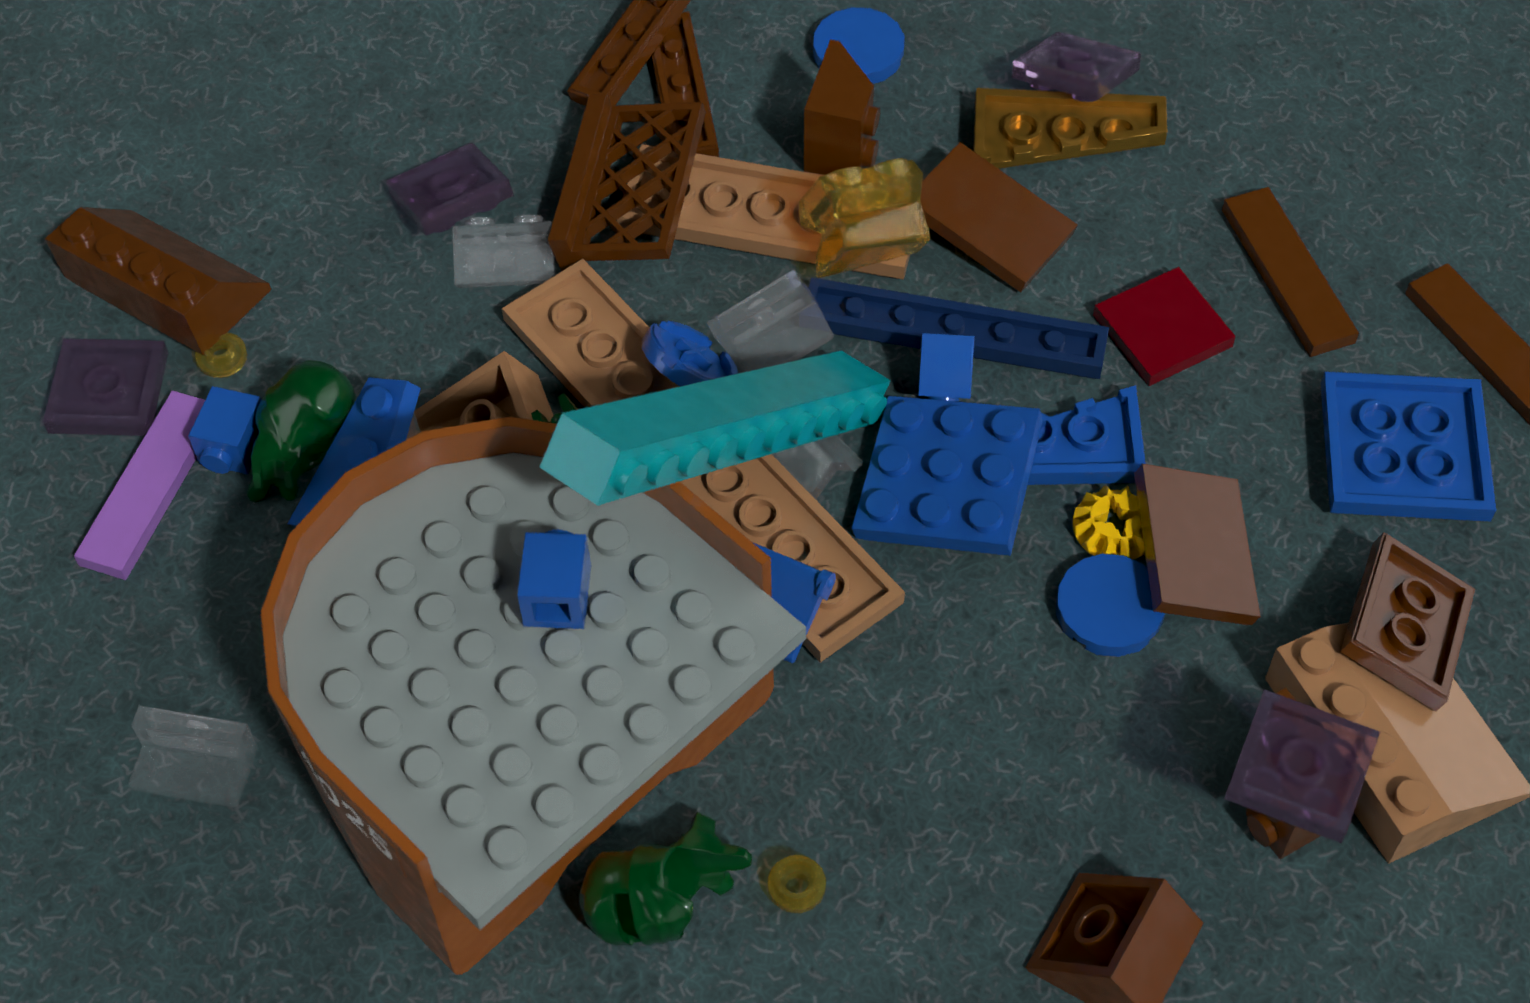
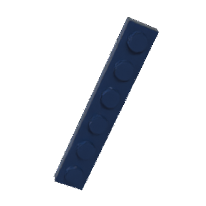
[801,277,1109,379]

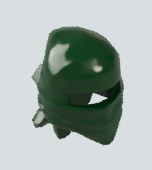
[247,360,356,503]
[579,812,752,946]

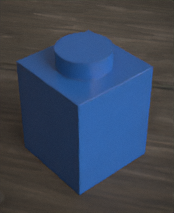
[918,333,975,402]
[188,386,262,474]
[517,529,591,629]

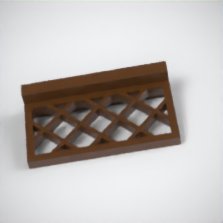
[548,94,706,271]

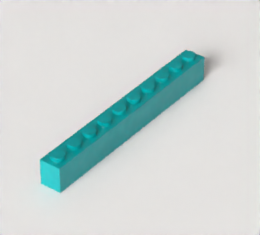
[540,351,891,506]

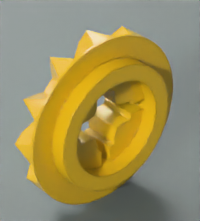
[1072,484,1145,560]

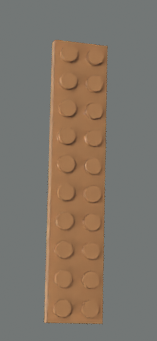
[502,259,905,663]

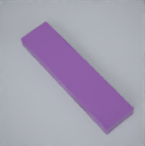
[74,390,205,580]

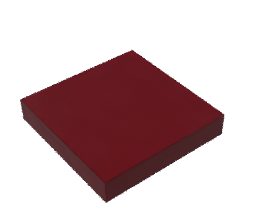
[1093,267,1236,386]

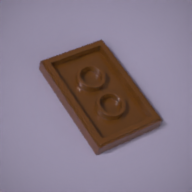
[902,142,1078,292]
[1134,463,1261,625]
[1340,532,1475,711]

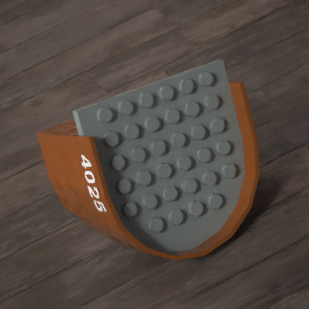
[261,417,806,975]

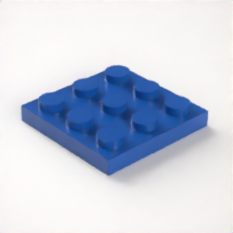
[1321,372,1496,522]
[852,396,1043,556]

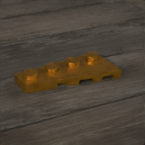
[974,88,1167,169]

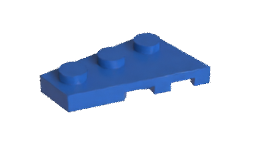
[287,378,421,527]
[1028,385,1146,485]

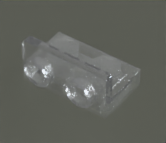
[452,215,555,288]

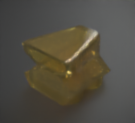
[799,158,930,278]

